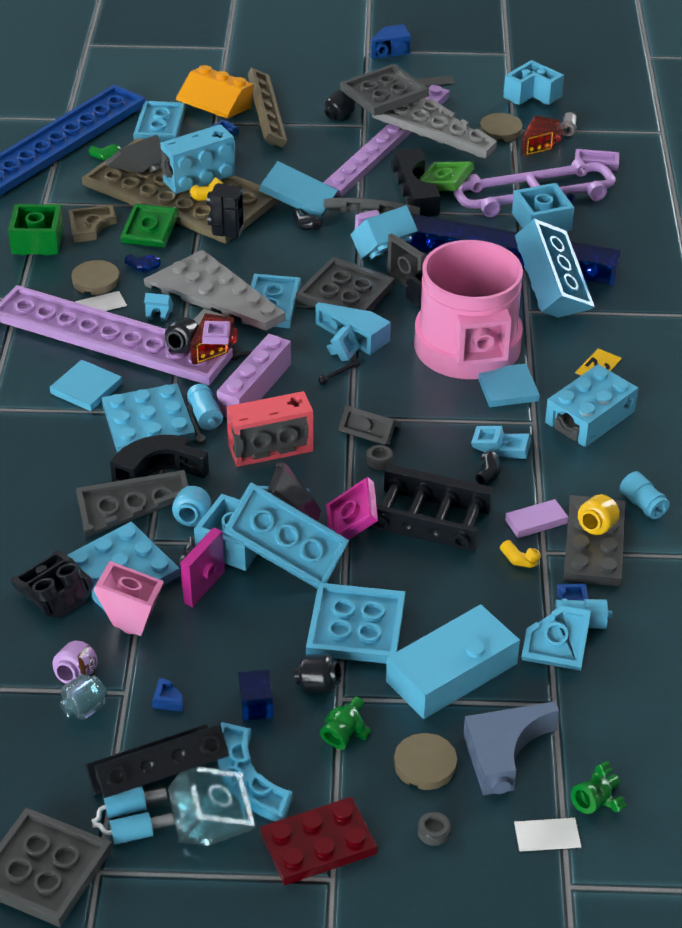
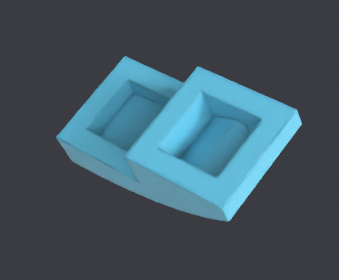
[471,426,531,459]

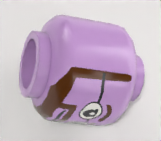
[52,640,98,686]

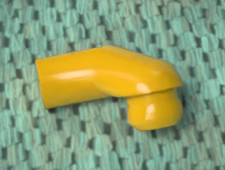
[190,177,224,201]
[500,540,541,568]

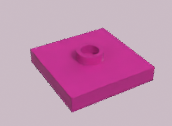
[326,477,378,540]
[180,528,225,608]

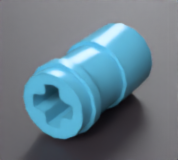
[187,384,223,430]
[620,471,670,519]
[555,598,612,629]

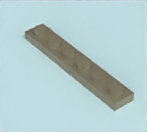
[247,67,287,148]

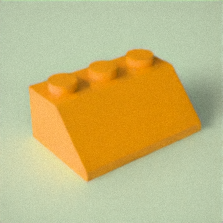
[176,65,254,119]

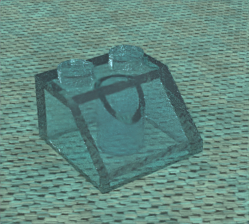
[168,767,255,846]

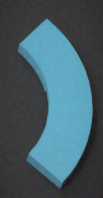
[217,722,293,822]

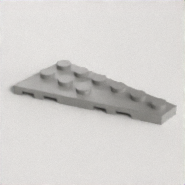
[372,98,497,159]
[144,250,286,331]

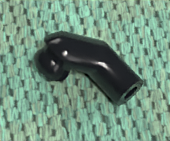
[293,209,322,230]
[476,451,501,485]

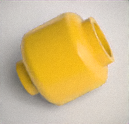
[578,494,620,535]

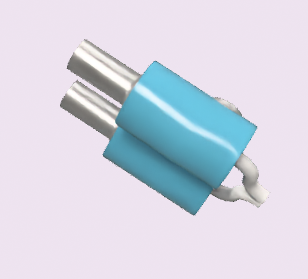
[91,786,174,845]

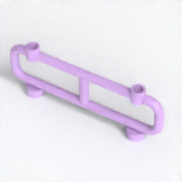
[453,159,615,217]

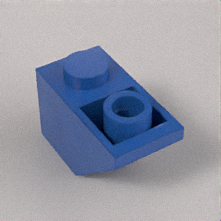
[371,24,411,59]

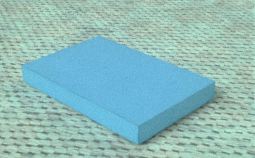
[133,101,186,142]
[259,161,338,219]
[242,274,301,328]

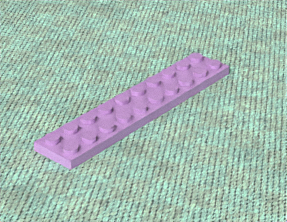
[0,285,233,386]

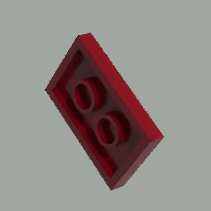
[261,797,377,886]

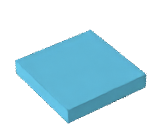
[50,360,123,411]
[478,364,540,407]

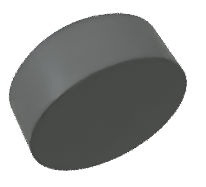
[366,445,393,470]
[418,812,451,846]

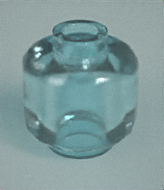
[59,674,107,720]

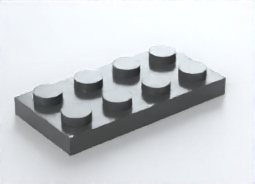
[563,495,625,587]

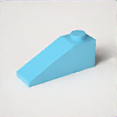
[316,303,391,355]

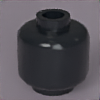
[324,90,355,121]
[164,317,202,354]
[294,653,342,694]

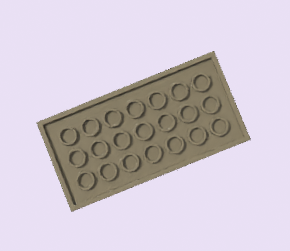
[82,138,280,244]

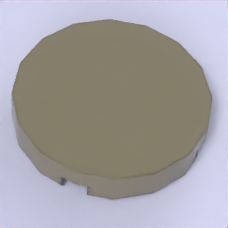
[480,113,523,142]
[71,260,120,295]
[394,733,458,790]

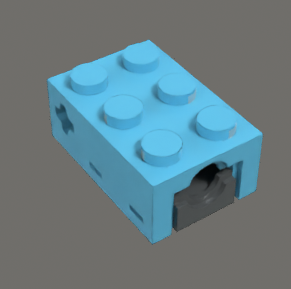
[160,124,235,194]
[545,364,639,447]

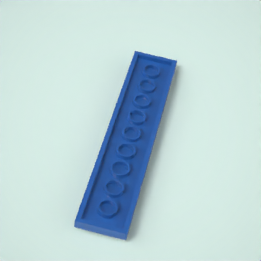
[0,84,146,196]

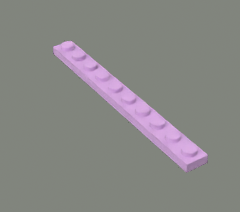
[323,85,450,197]

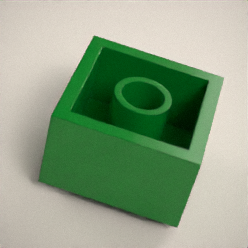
[8,204,64,255]

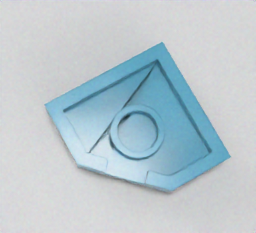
[521,605,591,671]

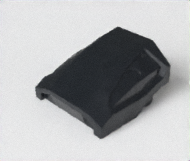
[267,462,321,521]
[10,550,94,618]

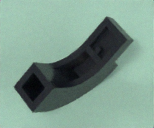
[110,435,209,482]

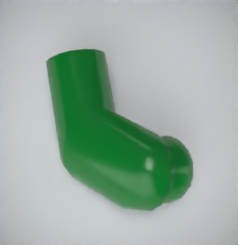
[88,144,121,161]

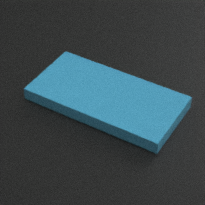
[222,482,349,589]

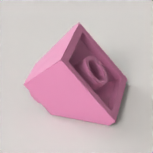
[94,561,164,636]

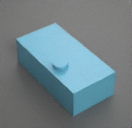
[386,604,520,719]

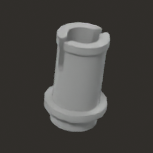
[560,112,577,136]

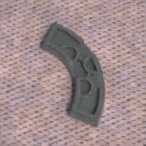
[323,198,420,217]

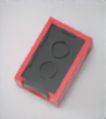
[226,391,313,467]

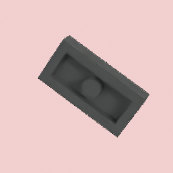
[338,405,402,446]

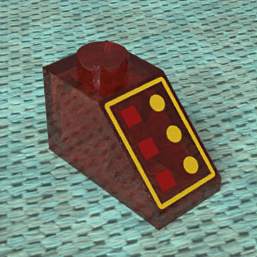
[521,115,562,156]
[190,313,238,365]

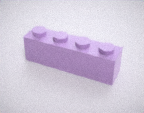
[217,334,291,418]

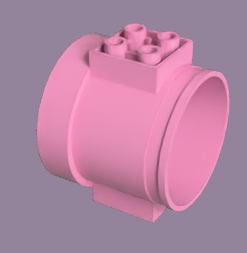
[414,240,523,379]

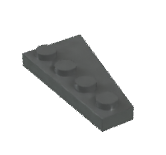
[76,470,188,538]

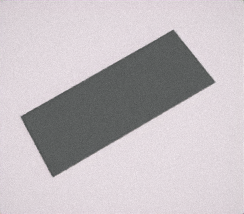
[417,76,455,86]

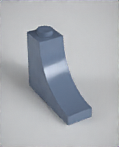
[463,701,559,795]

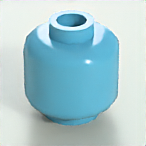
[172,486,211,527]

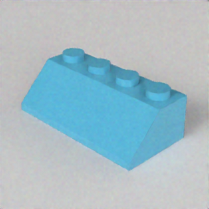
[515,219,595,318]

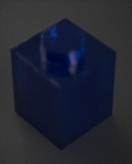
[238,670,274,721]

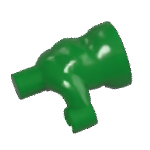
[320,696,371,750]
[571,761,627,814]

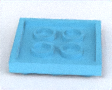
[101,383,196,453]
[67,522,180,611]
[306,583,405,664]

